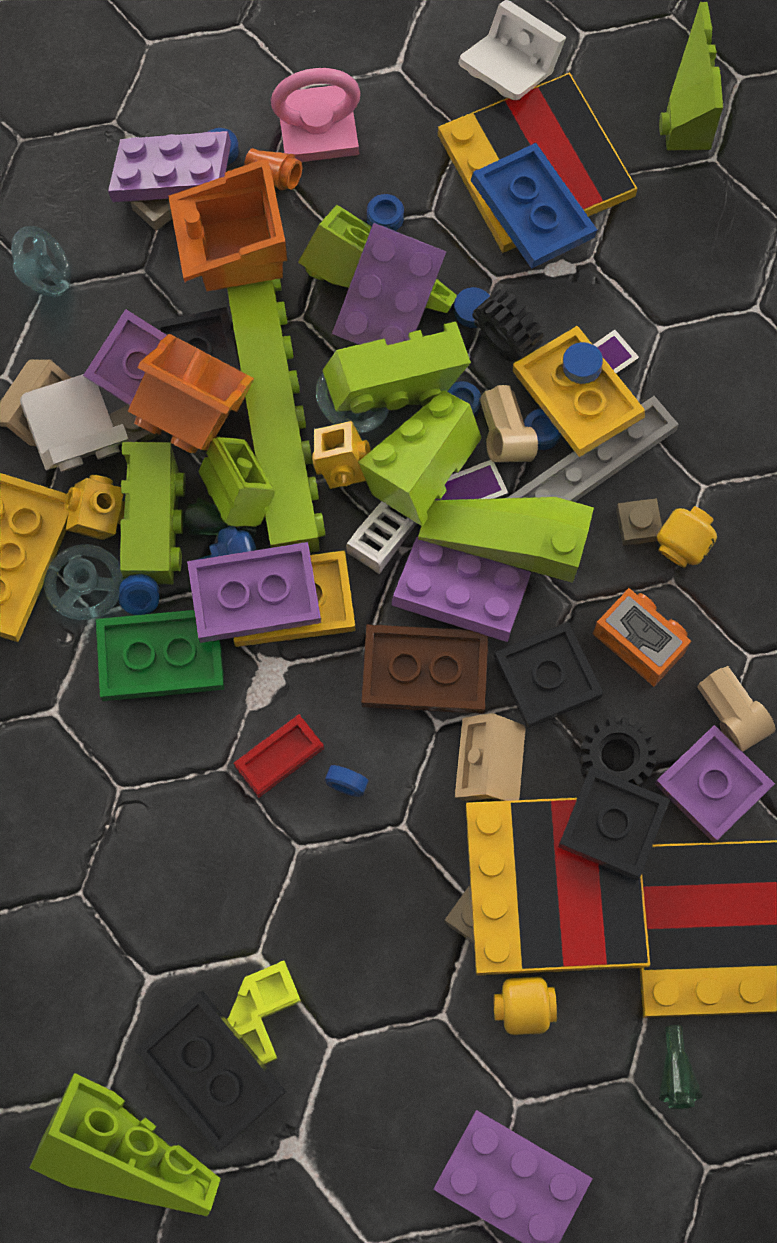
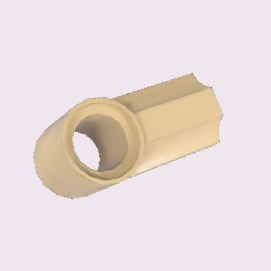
[479,385,538,462]
[697,666,776,752]

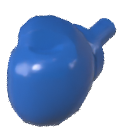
[196,526,257,560]

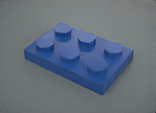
[471,143,597,269]

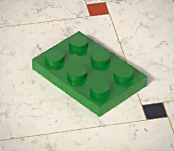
[96,610,224,701]

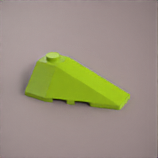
[659,2,723,150]
[298,205,457,313]
[418,497,594,583]
[29,1073,221,1216]

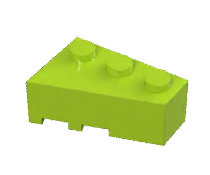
[322,322,471,413]
[358,390,482,527]
[120,442,186,584]

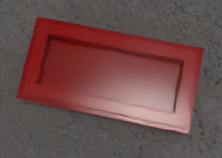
[233,714,324,798]

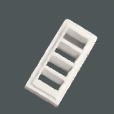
[346,501,417,574]

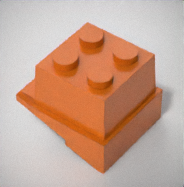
[168,159,287,292]
[128,334,254,453]

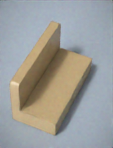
[0,360,71,446]
[455,713,525,801]

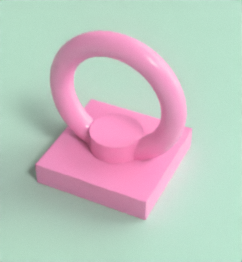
[271,68,360,162]

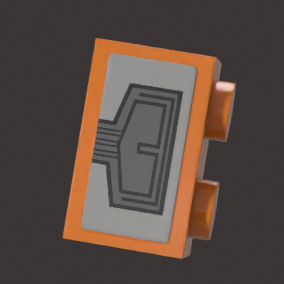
[593,588,691,687]

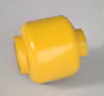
[657,506,717,568]
[493,977,557,1035]

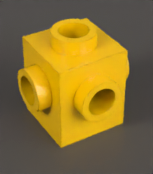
[312,421,371,489]
[65,475,125,540]

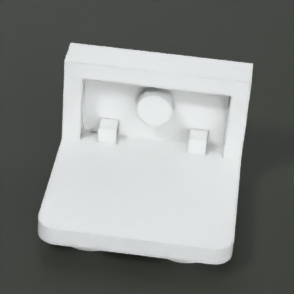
[458,0,566,100]
[20,374,128,472]

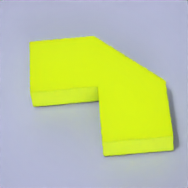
[227,961,301,1065]

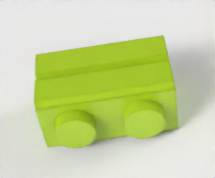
[198,437,275,527]

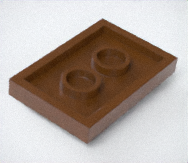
[361,624,488,714]

